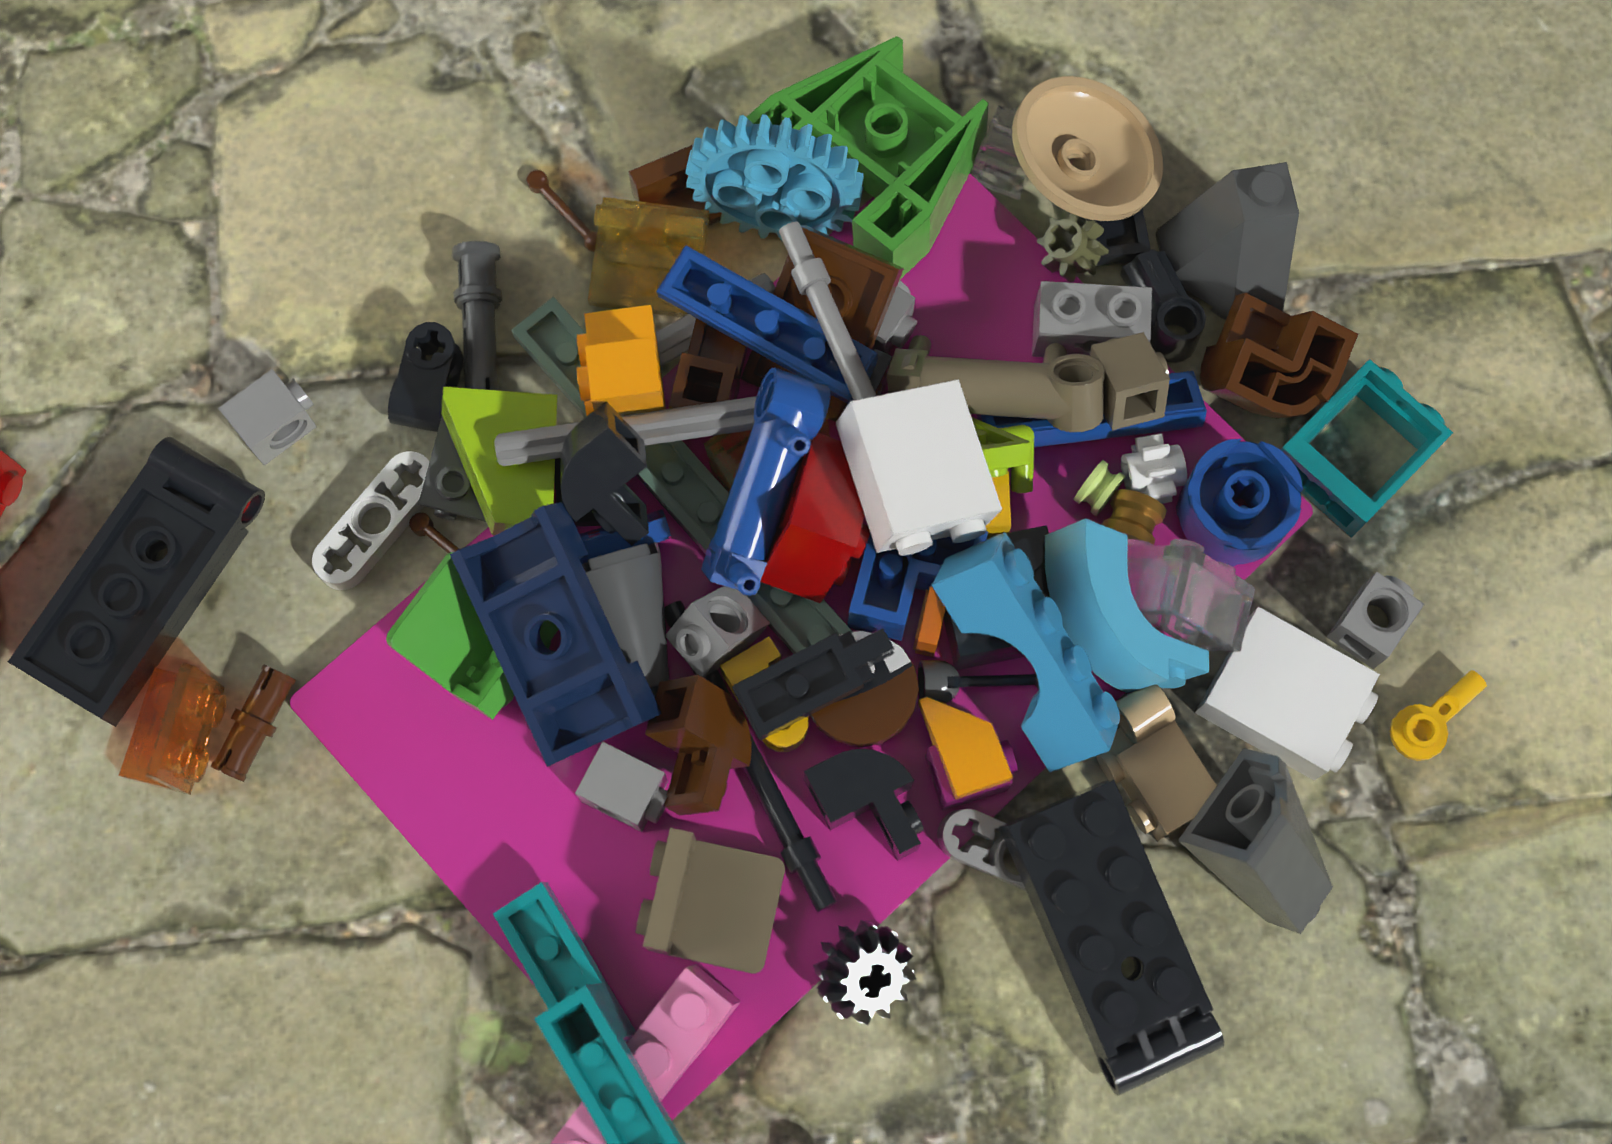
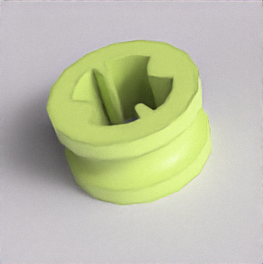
[1073,460,1126,516]

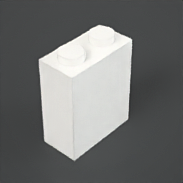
[836,379,1002,555]
[1195,607,1380,780]

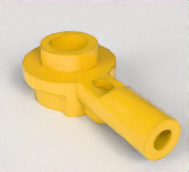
[1389,670,1487,761]

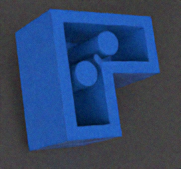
[847,531,988,641]

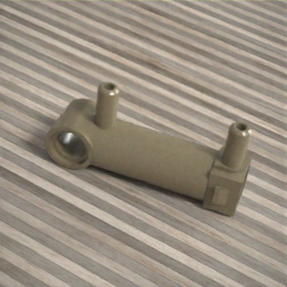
[887,335,1105,432]

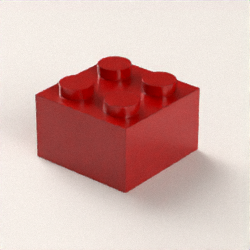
[760,433,870,603]

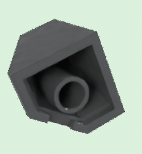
[1155,162,1299,320]
[1178,748,1333,934]

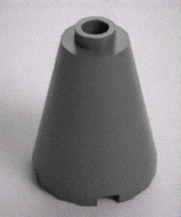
[582,542,669,697]

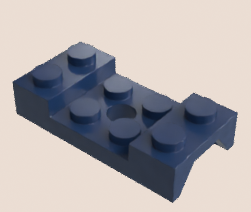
[450,502,662,767]

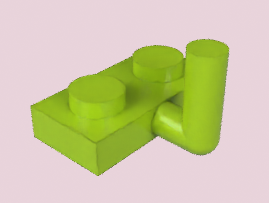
[971,417,1034,493]

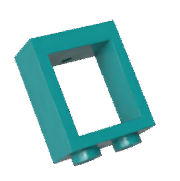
[1281,359,1453,538]

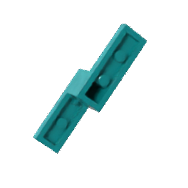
[493,882,686,1144]

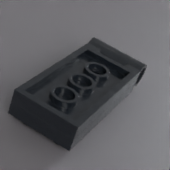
[8,436,265,727]
[999,780,1224,1096]

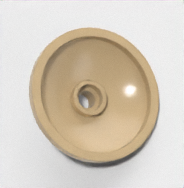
[1012,76,1163,221]

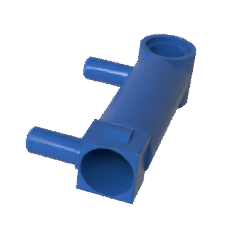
[701,368,830,596]

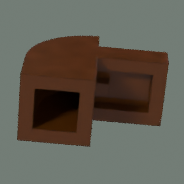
[669,318,748,409]
[645,675,751,816]

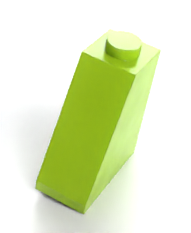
[441,387,558,536]

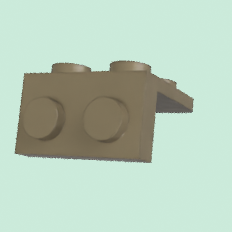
[636,828,785,974]

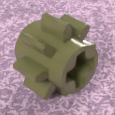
[1037,213,1109,282]

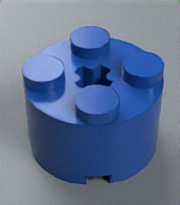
[1176,439,1303,567]

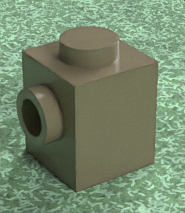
[1090,332,1170,430]

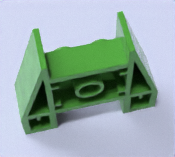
[736,36,989,279]

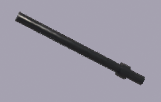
[664,601,838,912]

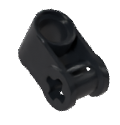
[388,322,464,432]

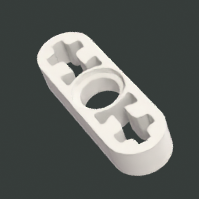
[312,451,430,590]

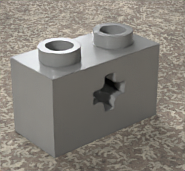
[1032,281,1152,357]

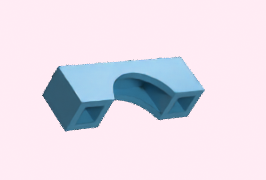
[932,532,1120,773]

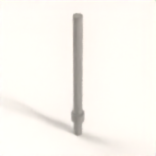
[779,222,877,401]

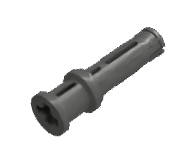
[452,241,502,390]

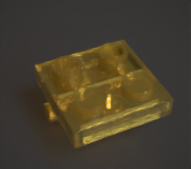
[587,197,710,318]

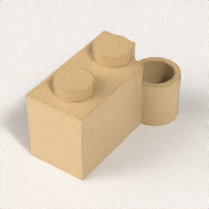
[1097,684,1217,842]

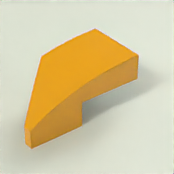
[918,697,1013,800]

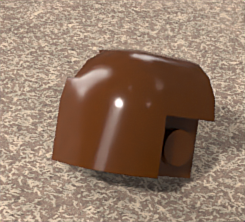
[1200,293,1358,419]

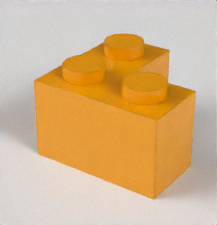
[577,305,666,416]

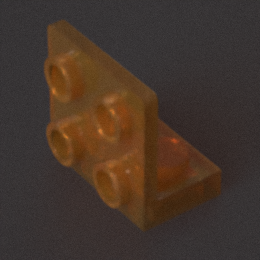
[119,663,226,795]

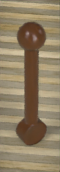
[526,170,605,252]
[409,512,459,553]

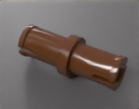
[210,664,297,782]

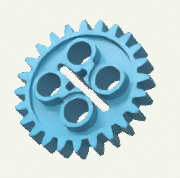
[685,114,864,242]

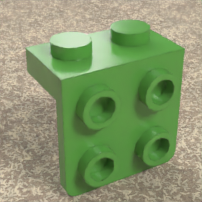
[386,552,559,720]

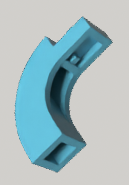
[1045,519,1209,693]

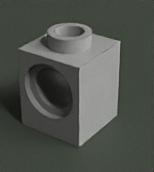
[218,369,317,465]
[1327,572,1424,669]
[665,586,770,678]
[575,742,668,832]

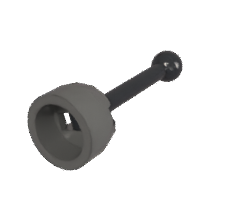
[918,660,1039,704]

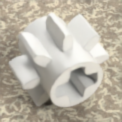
[1121,433,1187,503]

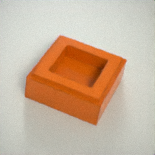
[913,587,946,658]

